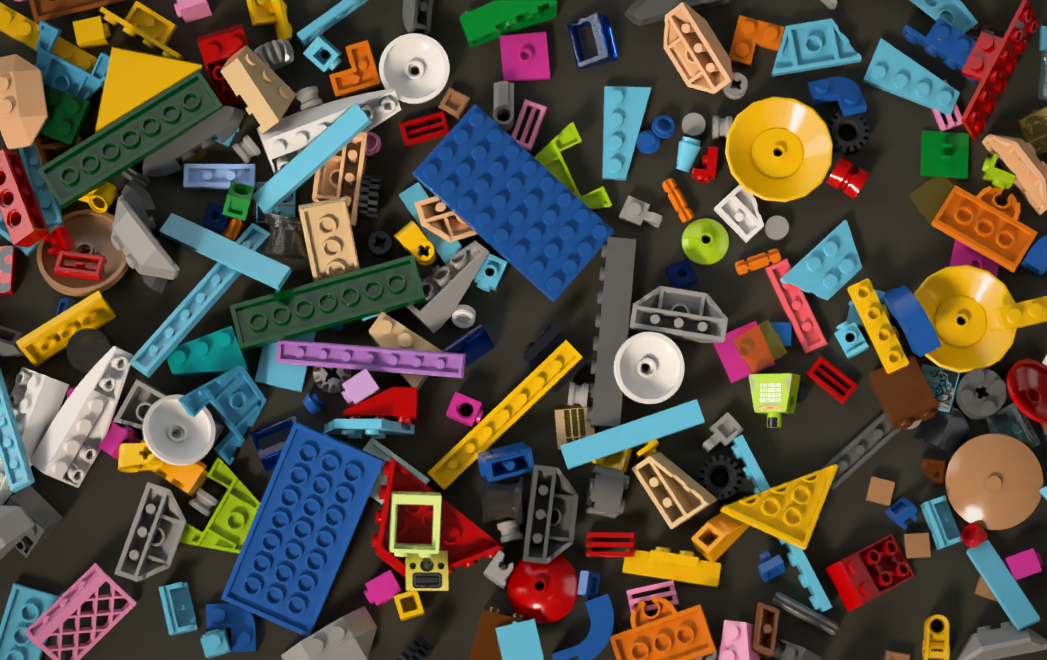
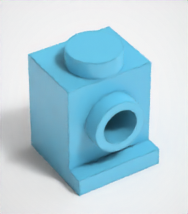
[303,34,342,72]
[474,253,508,292]
[834,320,869,359]
[200,628,232,659]

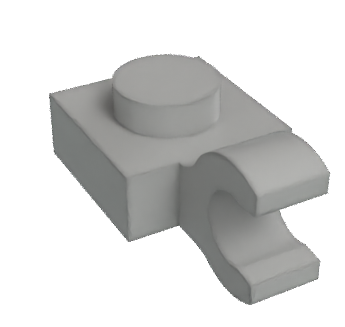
[619,195,662,228]
[701,412,744,453]

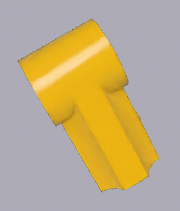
[78,182,118,213]

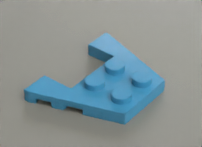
[34,21,110,101]
[178,365,267,466]

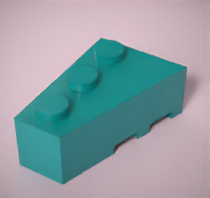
[166,326,251,378]

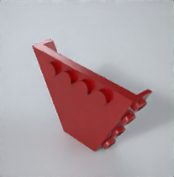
[371,456,504,578]

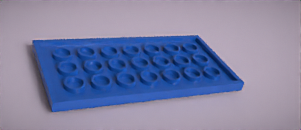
[412,104,615,302]
[221,421,385,637]

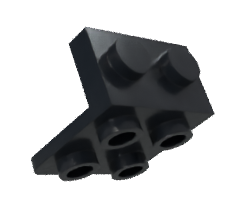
[522,323,587,392]

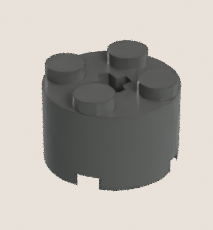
[954,368,1006,420]
[586,466,629,519]

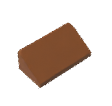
[752,602,780,658]

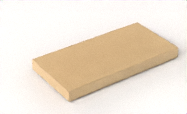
[298,197,360,282]

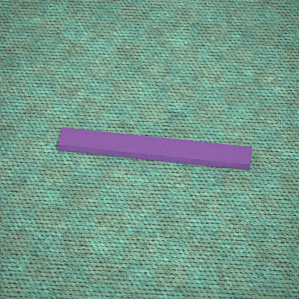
[276,339,466,378]

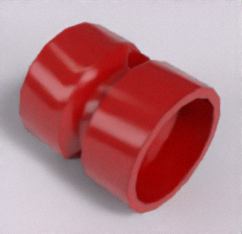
[826,157,870,200]

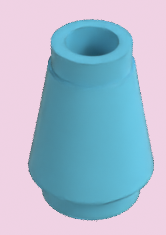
[676,136,701,173]

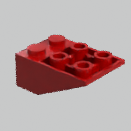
[197,24,249,107]
[343,387,419,425]
[825,534,915,612]

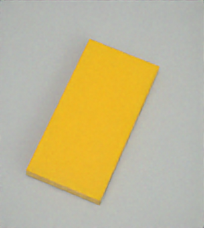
[16,291,116,367]

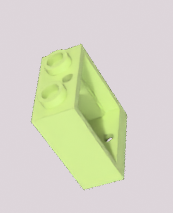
[389,491,442,558]

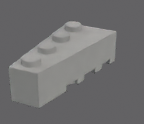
[113,379,225,447]

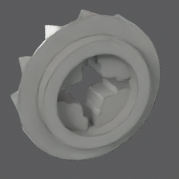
[313,366,351,393]

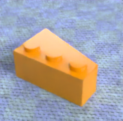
[140,438,208,498]

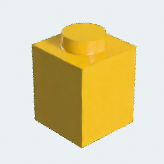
[73,16,111,50]
[394,591,425,621]

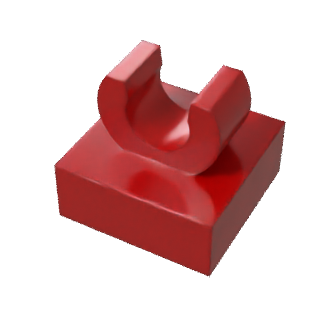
[43,225,75,257]

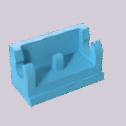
[920,495,963,550]
[159,582,198,636]

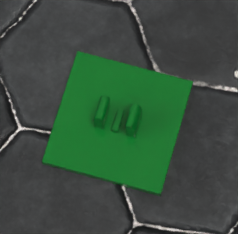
[920,130,969,179]

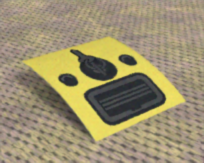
[405,551,449,591]

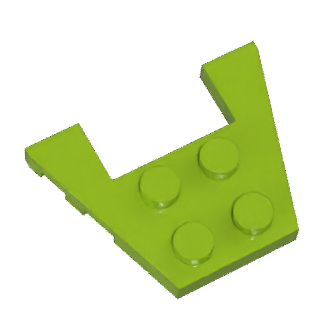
[534,122,612,209]
[179,457,260,554]

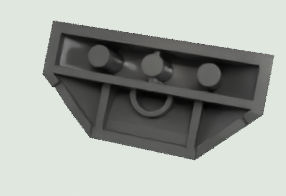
[522,465,579,564]

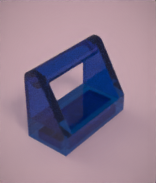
[567,13,618,70]
[441,323,495,368]
[250,414,298,472]

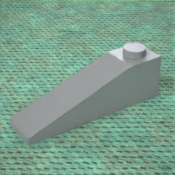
[405,241,489,333]

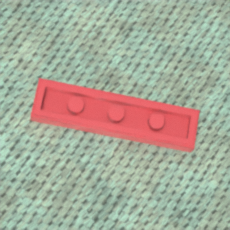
[765,258,828,354]

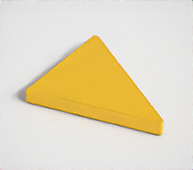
[94,47,202,134]
[720,464,839,550]

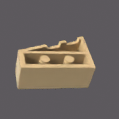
[220,45,296,134]
[369,312,442,390]
[631,452,718,529]

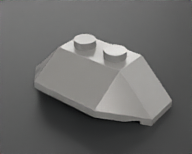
[111,195,180,280]
[629,286,728,343]
[114,482,187,582]
[0,505,36,560]
[281,606,377,660]
[955,621,1047,660]

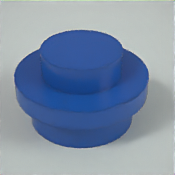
[652,115,675,138]
[636,131,660,154]
[302,392,324,414]

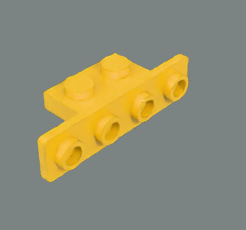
[246,0,292,40]
[99,1,184,60]
[847,279,909,374]
[622,547,721,587]

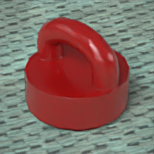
[961,523,988,548]

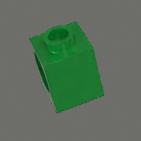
[222,181,254,220]

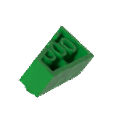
[459,0,557,48]

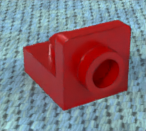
[691,146,718,183]

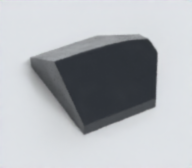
[913,406,970,456]

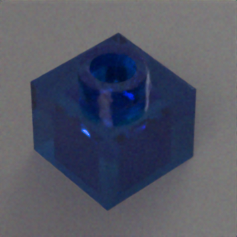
[201,202,232,235]
[665,258,698,289]

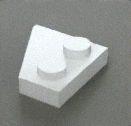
[714,184,764,243]

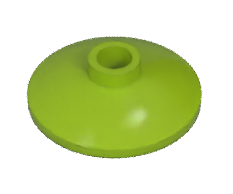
[682,218,729,265]

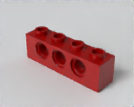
[0,149,50,248]

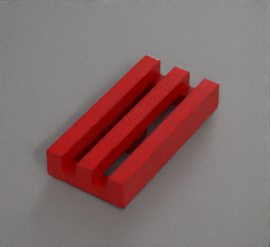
[399,110,450,147]
[54,250,107,281]
[806,356,858,404]
[586,532,636,558]

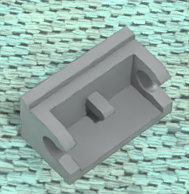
[484,550,513,589]

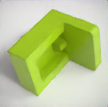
[981,153,1016,190]

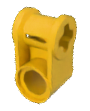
[394,220,436,266]
[118,442,166,473]
[922,615,950,660]

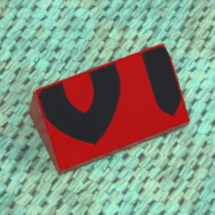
[0,246,17,295]

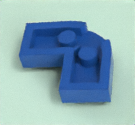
[808,77,867,116]
[206,603,257,652]

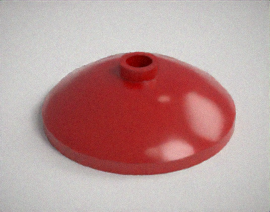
[1007,359,1047,424]
[507,555,579,624]

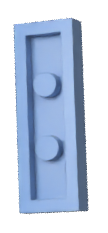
[183,164,256,189]

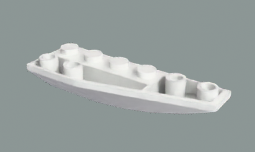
[256,88,401,175]
[29,346,134,488]
[0,367,69,505]

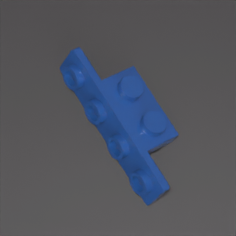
[902,18,980,83]

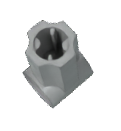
[493,81,514,131]

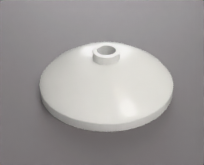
[379,33,450,104]
[614,332,685,404]
[143,395,216,466]

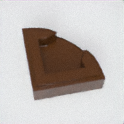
[921,458,946,485]

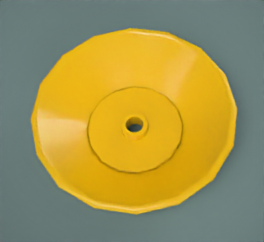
[725,96,833,202]
[914,265,1017,373]

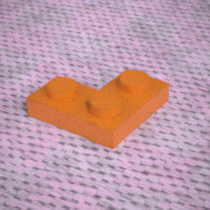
[729,15,785,67]
[329,40,381,99]

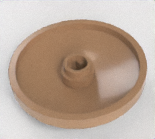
[37,209,129,297]
[945,433,1043,530]

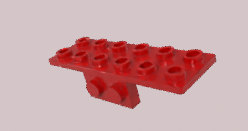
[961,0,1038,140]

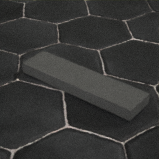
[820,413,900,491]

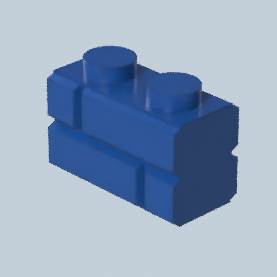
[477,442,534,482]

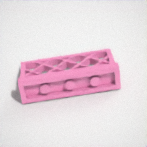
[25,563,137,660]

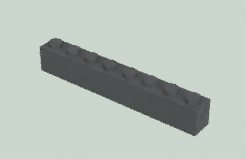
[586,237,636,429]

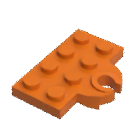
[931,185,1038,273]
[610,596,717,660]

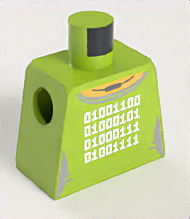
[749,373,800,428]

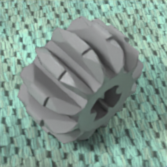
[254,39,294,70]

